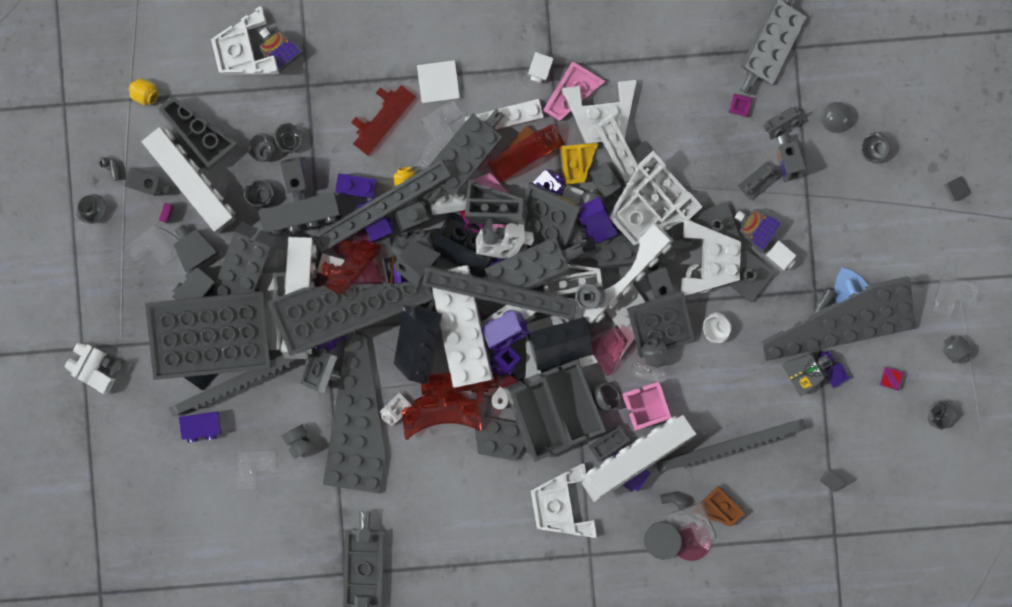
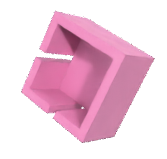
[621,381,671,430]

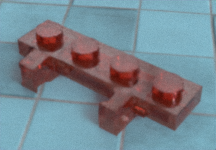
[351,85,416,156]
[321,240,381,294]
[421,369,499,407]

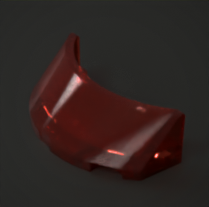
[488,123,565,183]
[402,392,481,440]

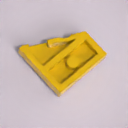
[560,143,598,185]

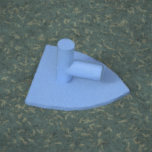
[835,267,868,303]

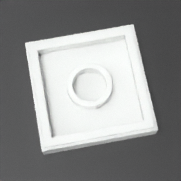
[417,60,460,104]

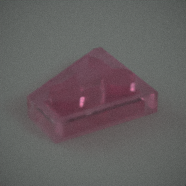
[591,325,628,376]

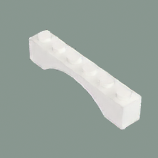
[576,224,674,323]

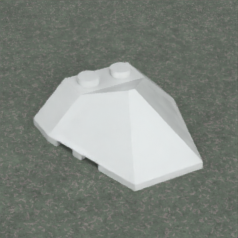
[609,151,702,245]

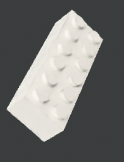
[141,127,237,234]
[282,237,318,359]
[432,265,493,388]
[582,415,696,503]

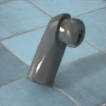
[98,156,121,181]
[660,492,688,510]

